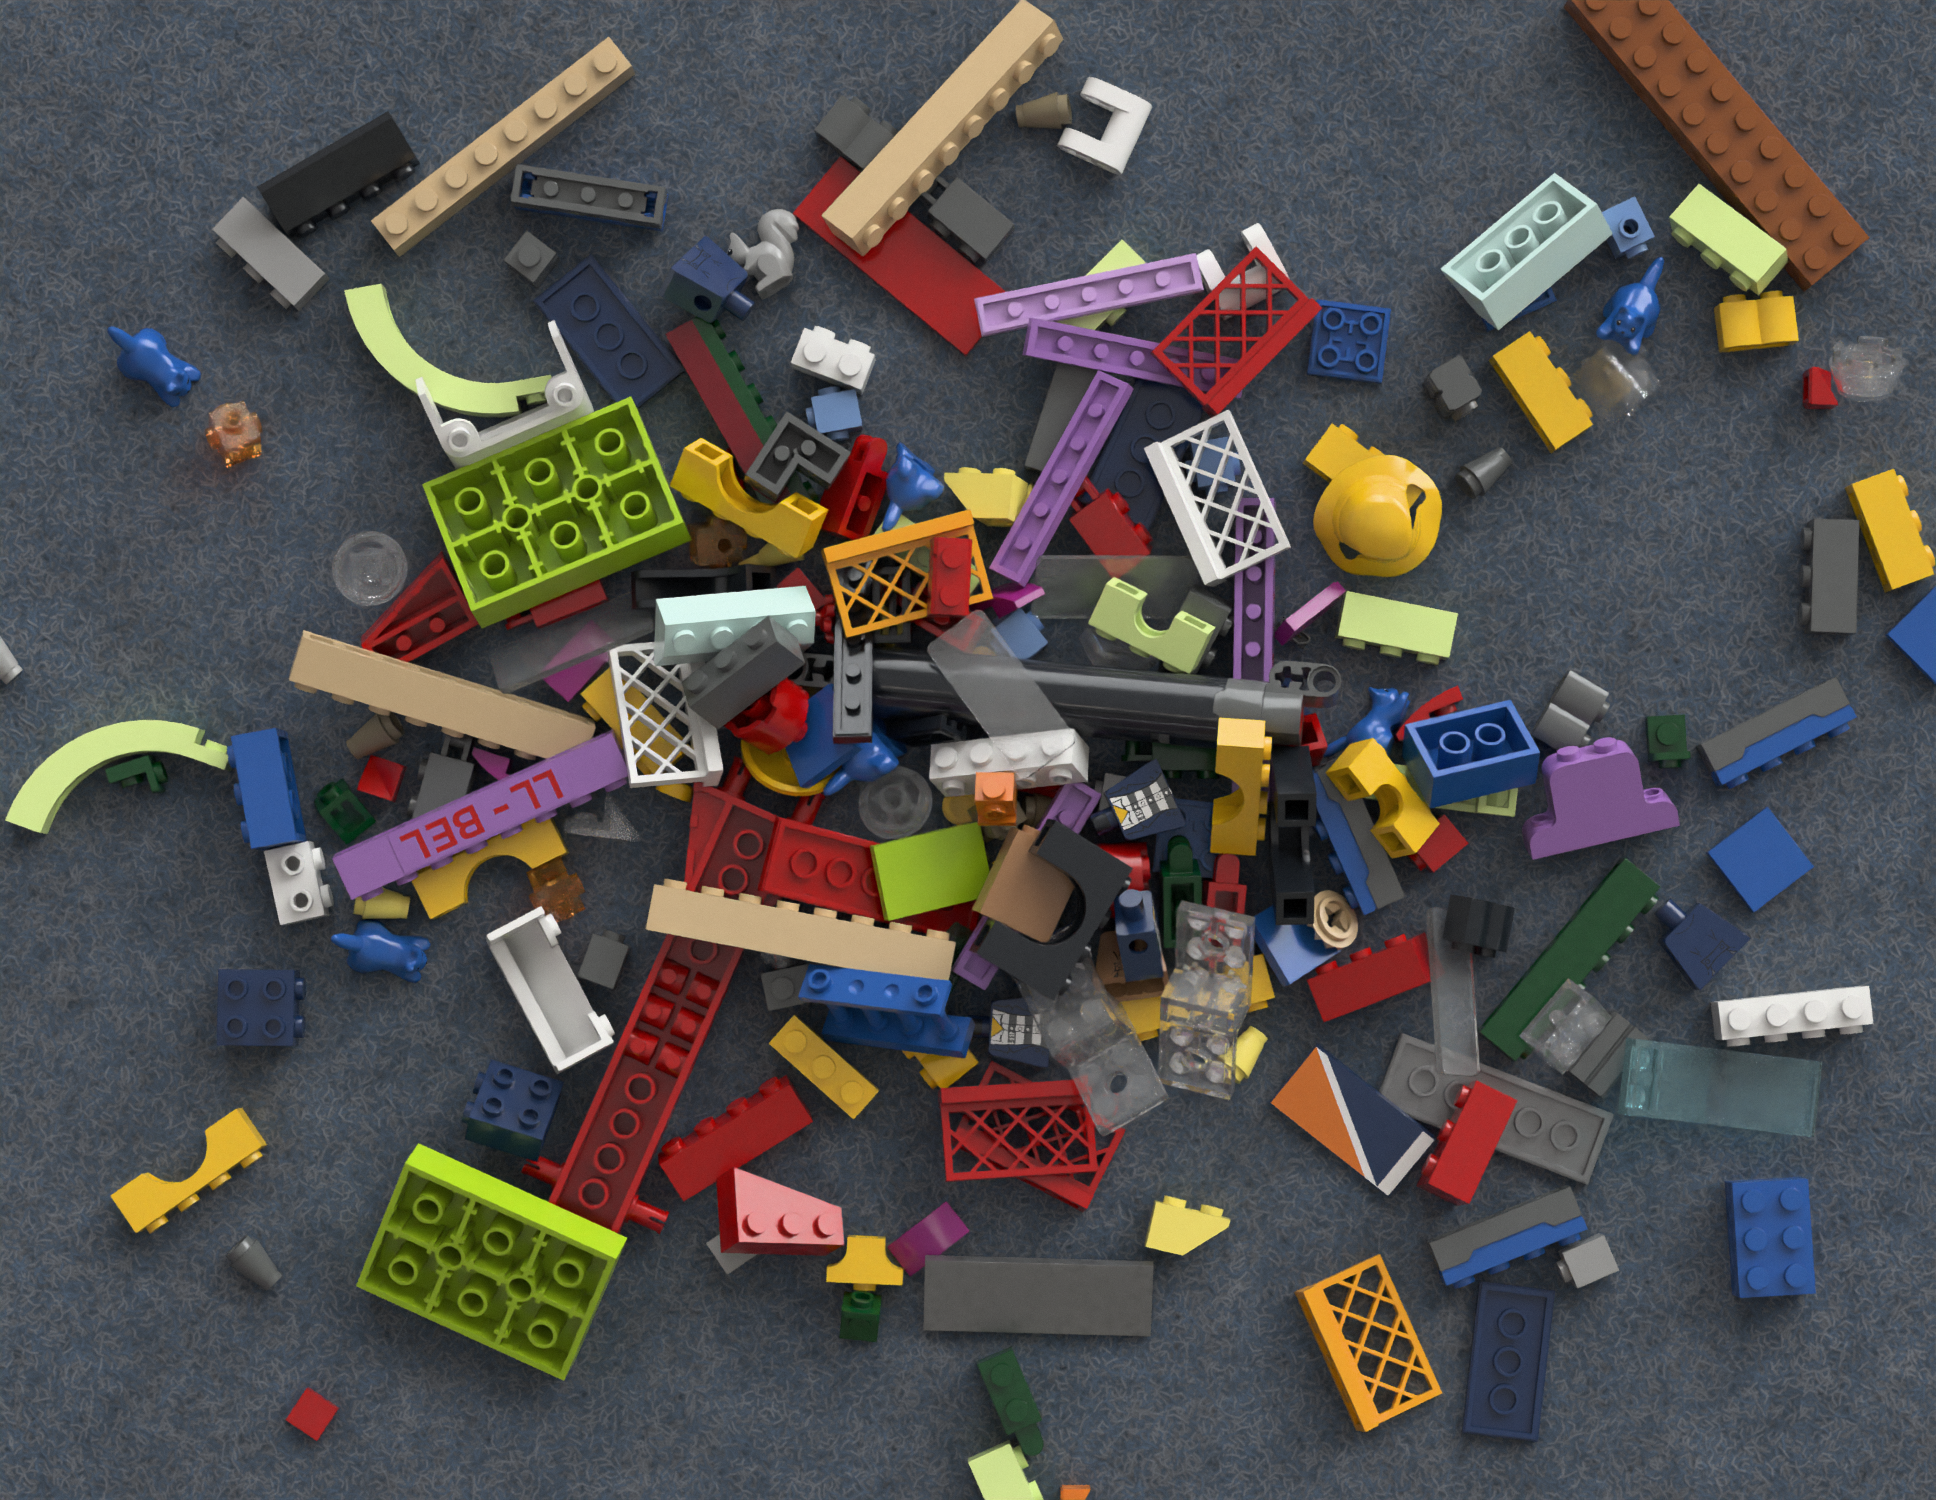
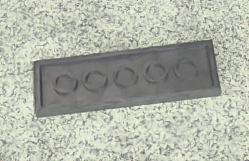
[1379,1033,1614,1185]
[923,1255,1154,1336]

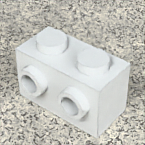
[791,326,876,395]
[264,841,334,925]

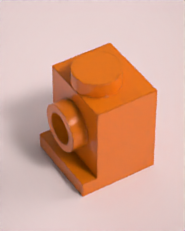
[975,772,1018,826]

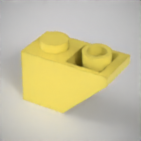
[944,467,1028,527]
[1144,1195,1230,1256]

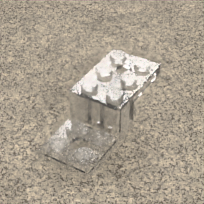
[1158,900,1256,1100]
[1014,924,1170,1137]

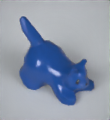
[1596,257,1664,355]
[107,326,201,407]
[882,442,944,532]
[1323,687,1410,758]
[823,717,907,796]
[331,919,431,983]

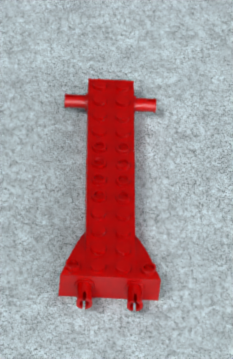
[521,756,826,1235]

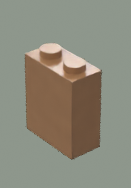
[972,824,1074,942]

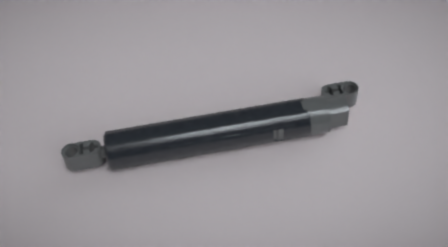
[791,645,1343,749]

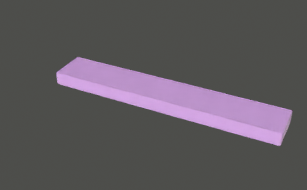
[974,253,1204,337]

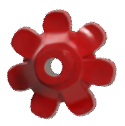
[815,594,835,644]

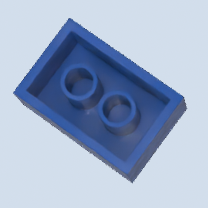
[1402,700,1540,809]
[227,728,307,851]
[1725,1177,1816,1298]

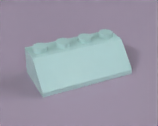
[1441,173,1613,330]
[654,586,816,666]

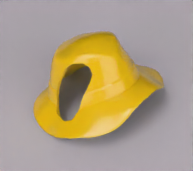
[1313,455,1442,577]

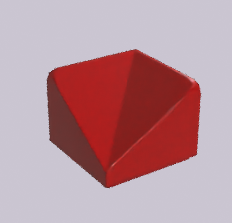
[1803,367,1838,409]
[356,755,407,802]

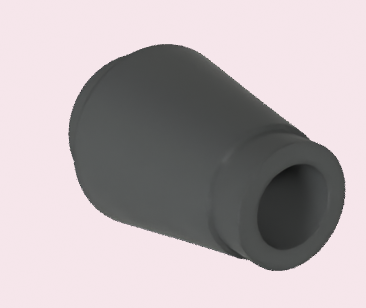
[1455,447,1512,499]
[226,1235,282,1291]

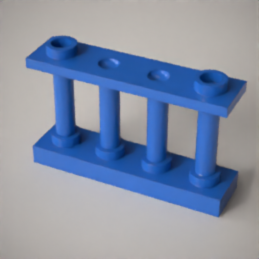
[798,964,975,1058]

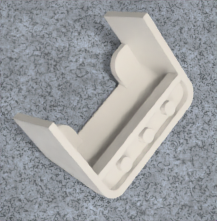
[415,320,594,470]
[486,906,615,1075]

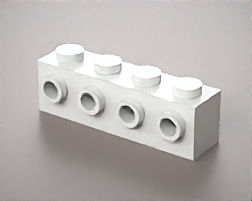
[929,728,1089,797]
[1711,986,1873,1047]

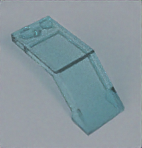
[1618,1038,1823,1137]

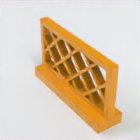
[821,509,993,638]
[1294,1254,1442,1432]

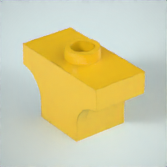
[826,1235,904,1291]

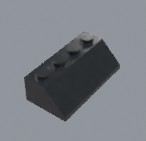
[257,111,420,238]

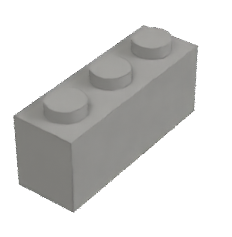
[212,197,330,311]

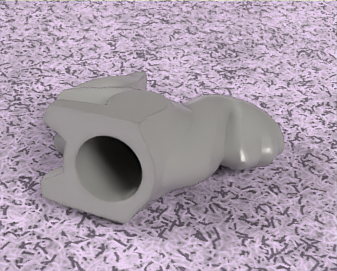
[726,209,799,300]

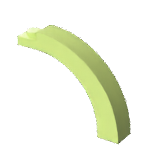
[344,284,552,418]
[5,720,231,834]

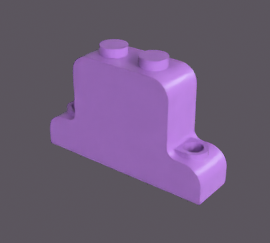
[1522,737,1680,860]

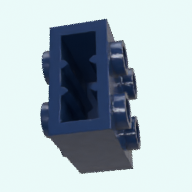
[217,969,306,1046]
[461,1059,564,1162]

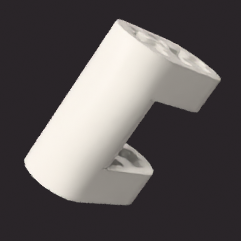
[1057,77,1152,175]
[1197,223,1289,320]

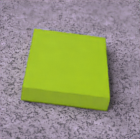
[870,821,990,921]

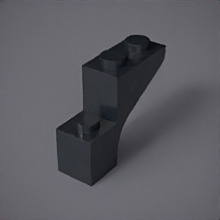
[631,564,777,611]

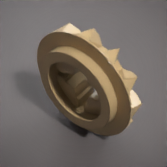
[1307,890,1358,950]

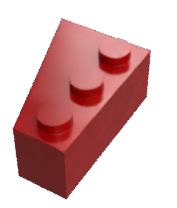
[1307,932,1441,1022]

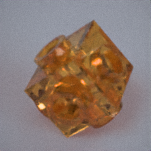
[205,400,263,468]
[687,514,747,569]
[526,856,586,923]

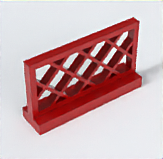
[1150,246,1322,418]
[951,1060,1126,1212]
[938,1078,1098,1182]

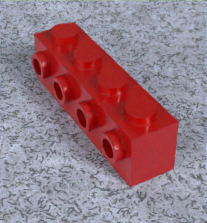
[658,1075,813,1201]

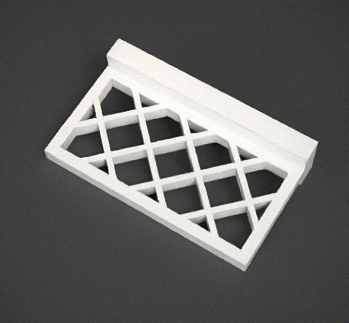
[1144,410,1291,587]
[607,642,723,788]

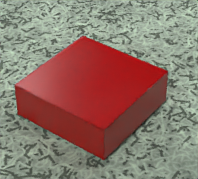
[286,1387,340,1441]

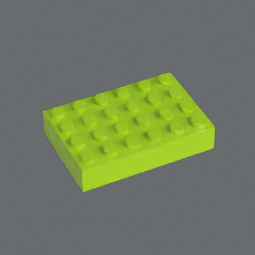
[422,396,692,628]
[356,1143,627,1381]

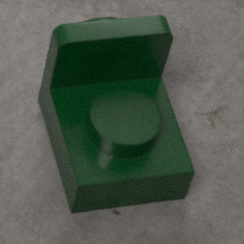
[1645,714,1691,769]
[105,755,168,794]
[314,778,376,845]
[839,1291,882,1342]

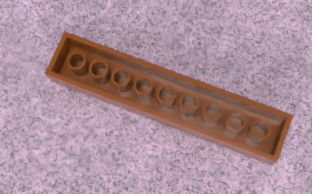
[1564,0,1870,292]

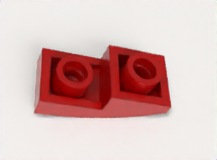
[1393,685,1463,743]

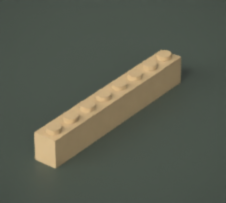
[821,0,1064,256]
[371,37,635,257]
[289,630,596,760]
[646,879,956,981]

